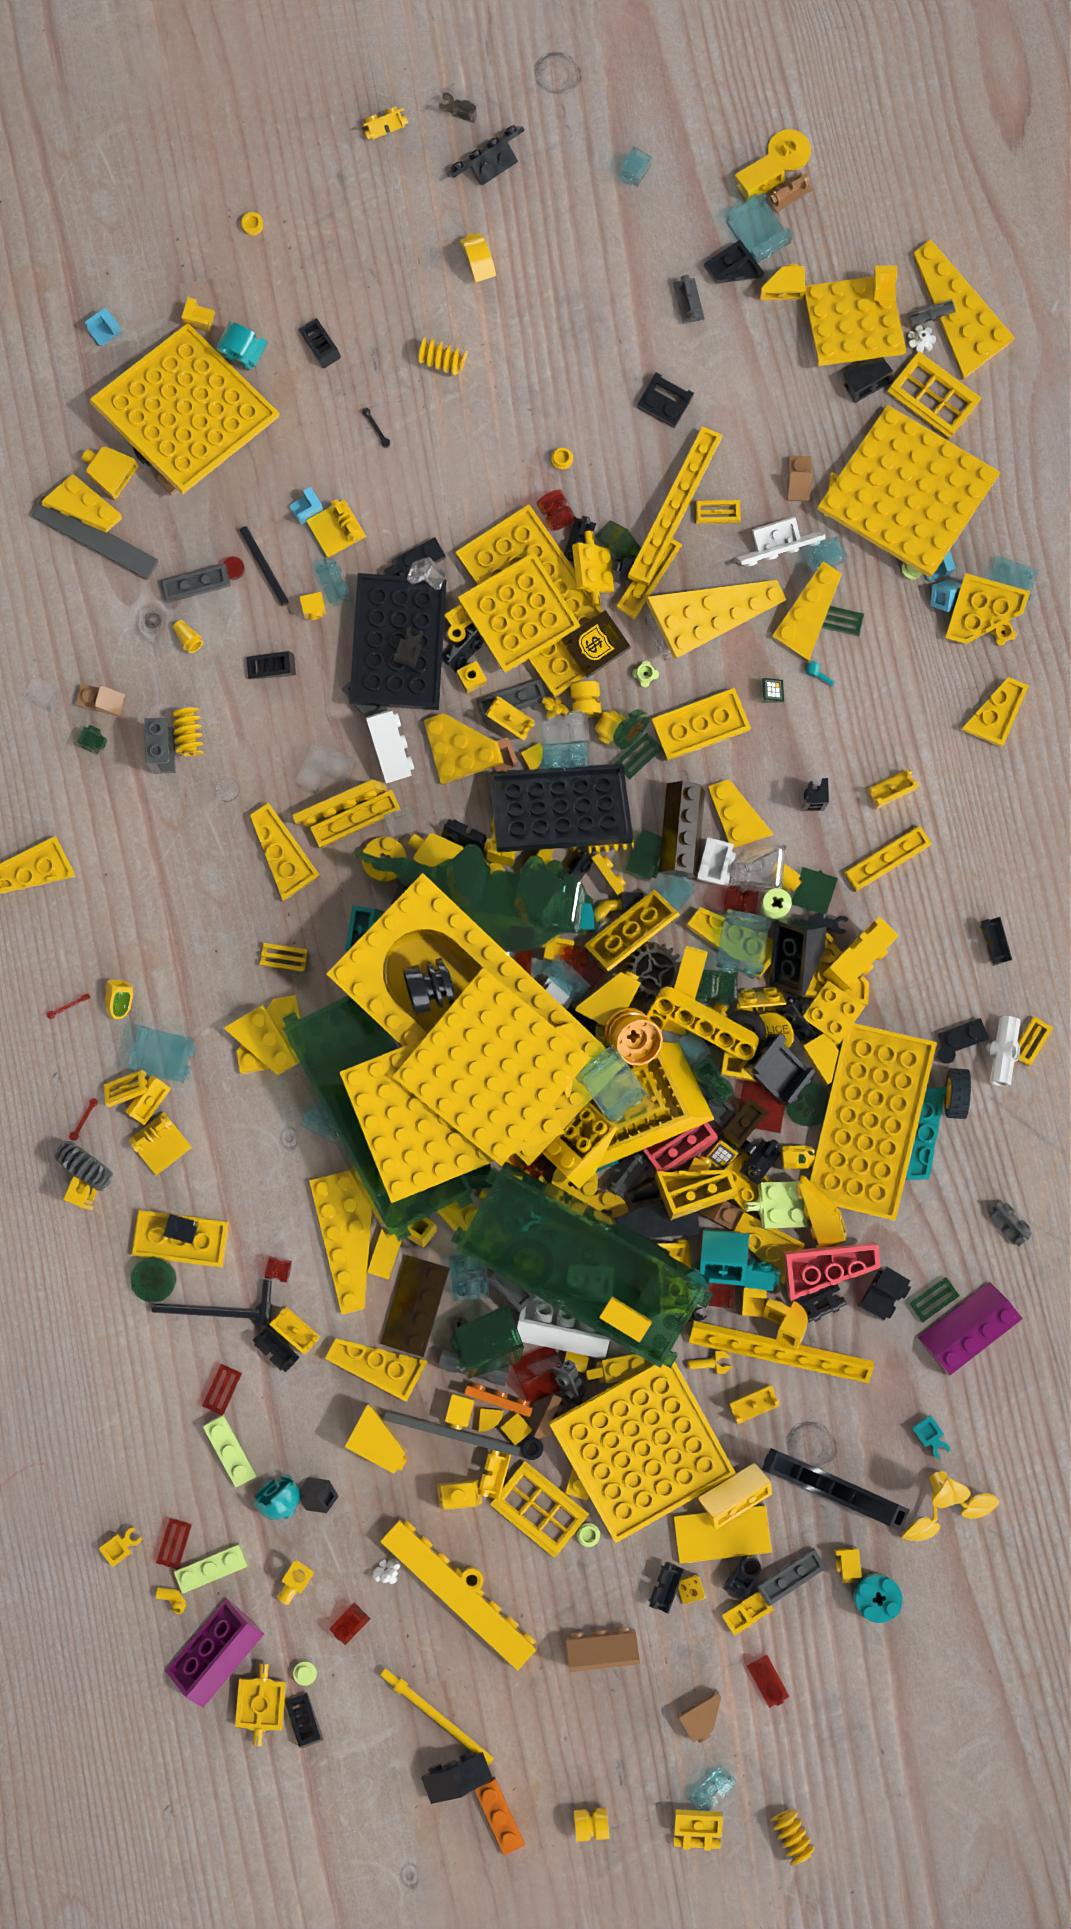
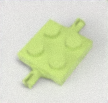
[744,1181,808,1229]

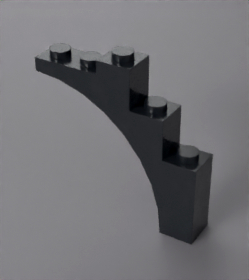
[761,1448,910,1531]

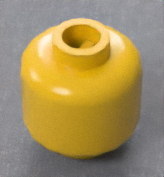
[595,710,628,744]

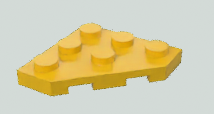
[945,573,1030,644]
[424,713,504,785]
[802,933,869,1007]
[236,995,308,1074]

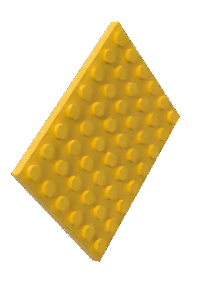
[339,1039,565,1203]

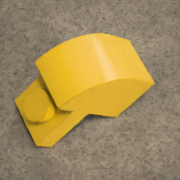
[459,233,496,282]
[763,1298,808,1350]

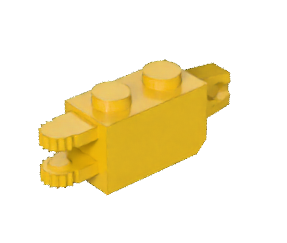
[586,1351,665,1384]

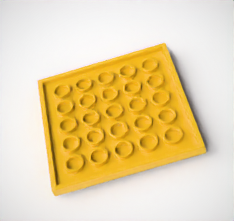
[90,323,279,495]
[817,405,1001,578]
[393,968,591,1167]
[549,1354,736,1543]

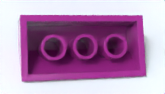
[918,1282,1023,1375]
[165,1598,264,1708]

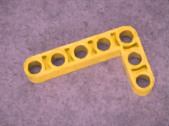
[646,987,759,1060]

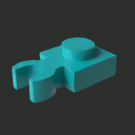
[911,1415,951,1459]

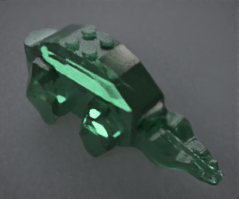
[354,844,594,957]

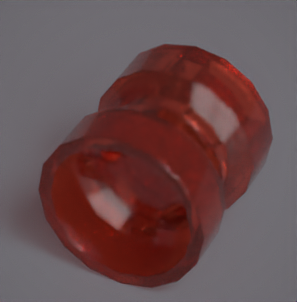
[265,1256,292,1283]

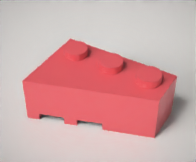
[641,1122,718,1172]

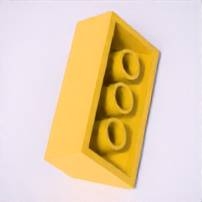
[584,889,679,973]

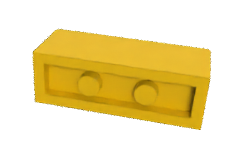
[698,1463,772,1530]

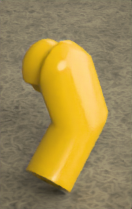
[593,899,622,924]
[156,1587,187,1614]

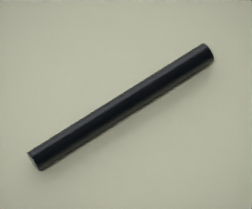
[239,526,289,606]

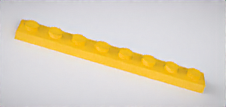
[628,426,722,587]
[689,1321,874,1383]

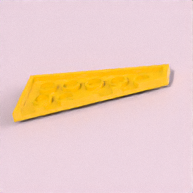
[913,239,1015,380]
[645,580,786,659]
[309,1164,376,1314]

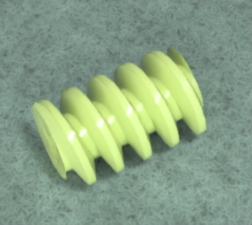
[759,888,792,923]

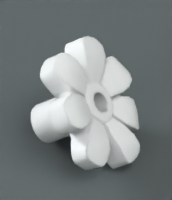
[908,325,936,353]
[373,1559,401,1584]

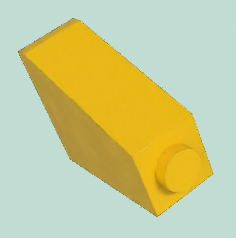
[575,971,641,1026]

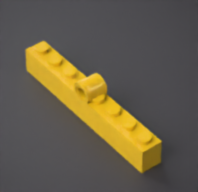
[380,1519,537,1671]

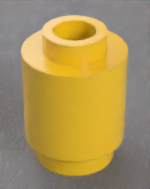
[767,861,802,893]

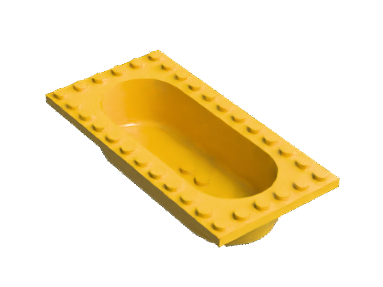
[326,873,624,1166]

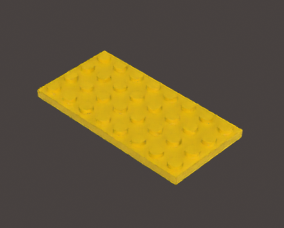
[455,504,620,698]
[810,1023,937,1221]

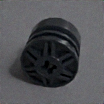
[403,958,454,1015]

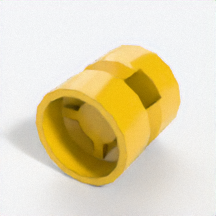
[570,681,602,719]
[574,1807,609,1842]

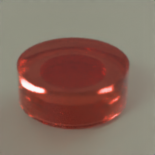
[223,556,245,580]

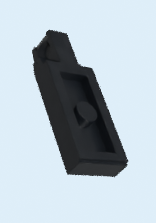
[384,537,446,577]

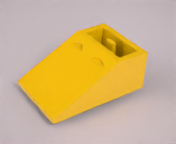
[542,1102,617,1189]

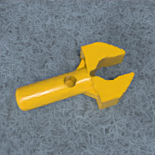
[687,1351,732,1374]

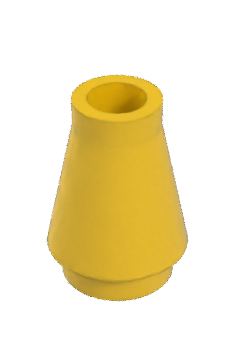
[173,620,203,653]

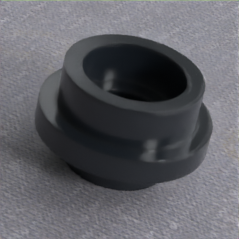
[520,1437,543,1460]

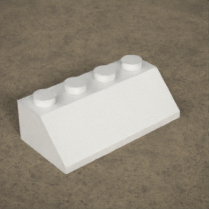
[515,1290,612,1359]

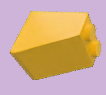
[345,1404,409,1474]

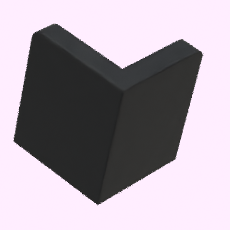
[163,1214,199,1244]
[299,1478,339,1513]

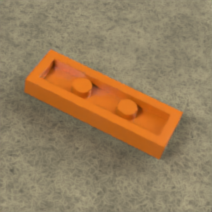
[464,1382,533,1417]
[475,1778,525,1855]

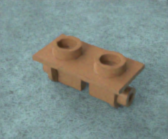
[765,172,813,213]

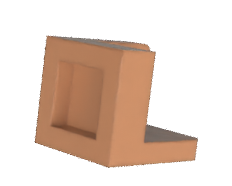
[494,737,518,772]

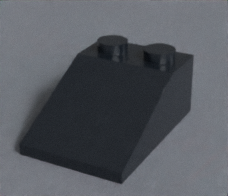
[769,917,827,997]

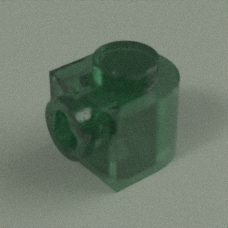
[75,725,107,755]

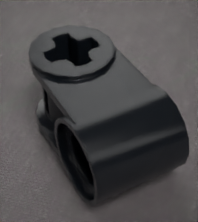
[722,1555,761,1602]

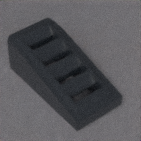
[298,318,341,368]
[247,651,296,680]
[285,1693,324,1748]

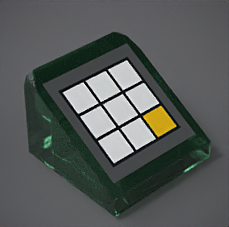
[761,678,784,703]

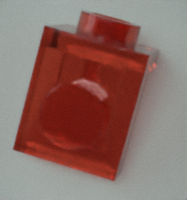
[329,1602,371,1645]

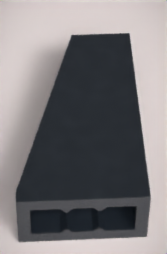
[610,1199,700,1241]

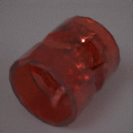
[537,489,576,531]
[723,886,759,920]

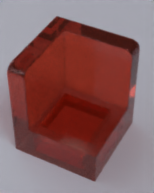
[708,1283,736,1309]

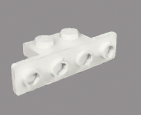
[736,516,826,567]

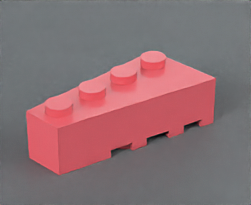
[783,1242,881,1301]

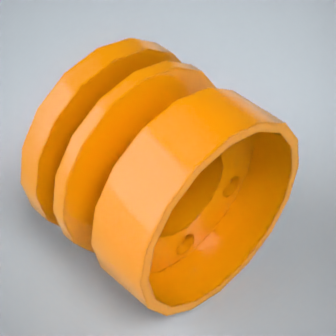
[604,1008,663,1066]

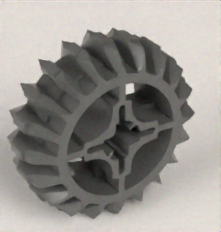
[624,942,681,1002]
[54,1141,114,1191]

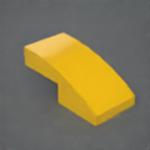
[722,1591,774,1636]

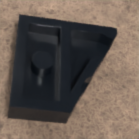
[704,240,765,284]

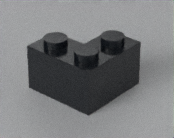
[858,1266,911,1321]
[421,1751,493,1804]

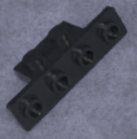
[447,125,525,185]

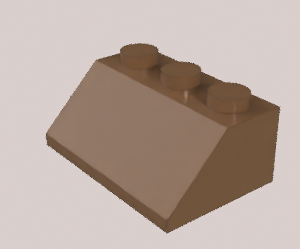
[566,1626,640,1672]

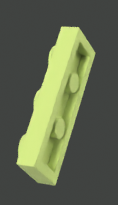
[203,1414,256,1487]
[174,1544,248,1594]

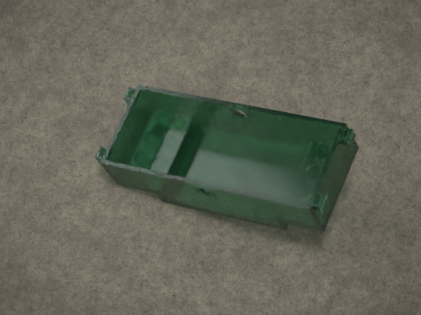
[281,995,473,1242]
[451,1162,713,1368]

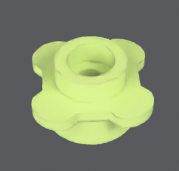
[632,661,659,687]

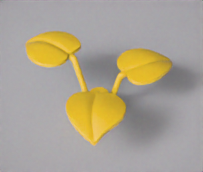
[900,1471,1000,1541]

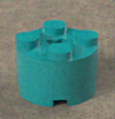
[216,321,268,371]
[852,1573,903,1623]

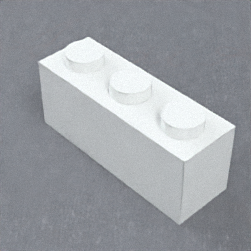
[366,709,414,783]

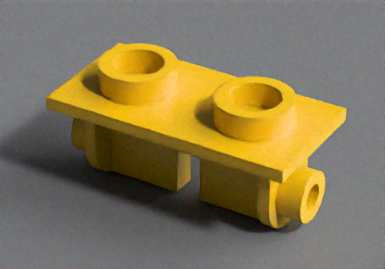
[361,106,408,140]
[478,1449,511,1500]

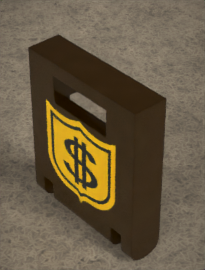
[562,610,631,678]

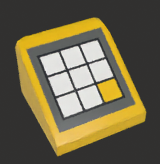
[705,1140,738,1170]

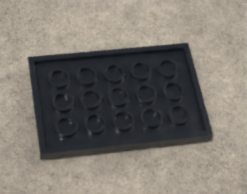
[349,573,447,710]
[489,764,633,852]

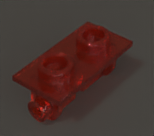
[747,1655,790,1708]

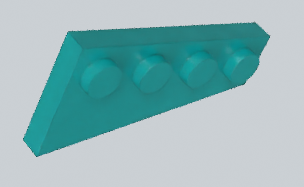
[905,1087,947,1180]

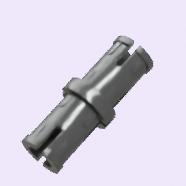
[910,299,956,327]

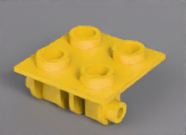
[306,499,366,558]
[803,981,865,1044]
[735,987,786,1012]
[128,1112,192,1176]
[724,1151,772,1212]

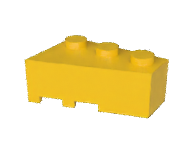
[822,917,899,991]
[654,1170,738,1220]

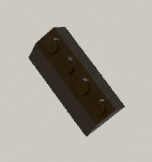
[659,780,705,879]
[380,1255,450,1357]

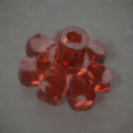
[560,945,589,970]

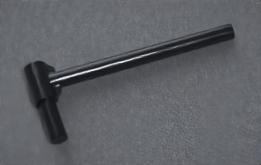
[152,1280,272,1327]

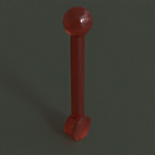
[47,993,91,1019]
[69,1098,98,1141]

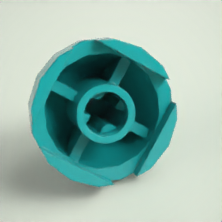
[252,1474,300,1520]

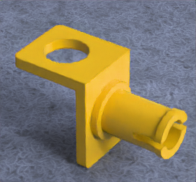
[277,1560,314,1604]

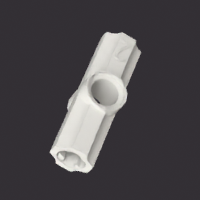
[990,1016,1020,1087]

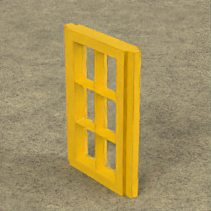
[887,351,982,439]
[490,1461,589,1558]

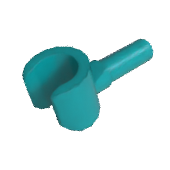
[806,661,834,686]

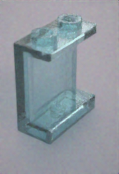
[726,192,793,263]
[716,909,772,977]
[128,1025,197,1084]
[575,1047,647,1123]

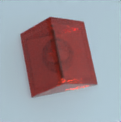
[511,1347,562,1404]

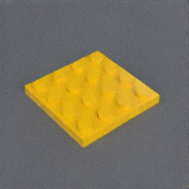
[804,276,906,366]
[458,552,581,674]

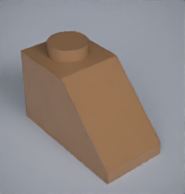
[677,1690,721,1743]

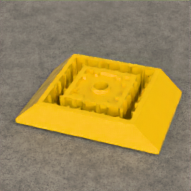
[589,1042,714,1168]

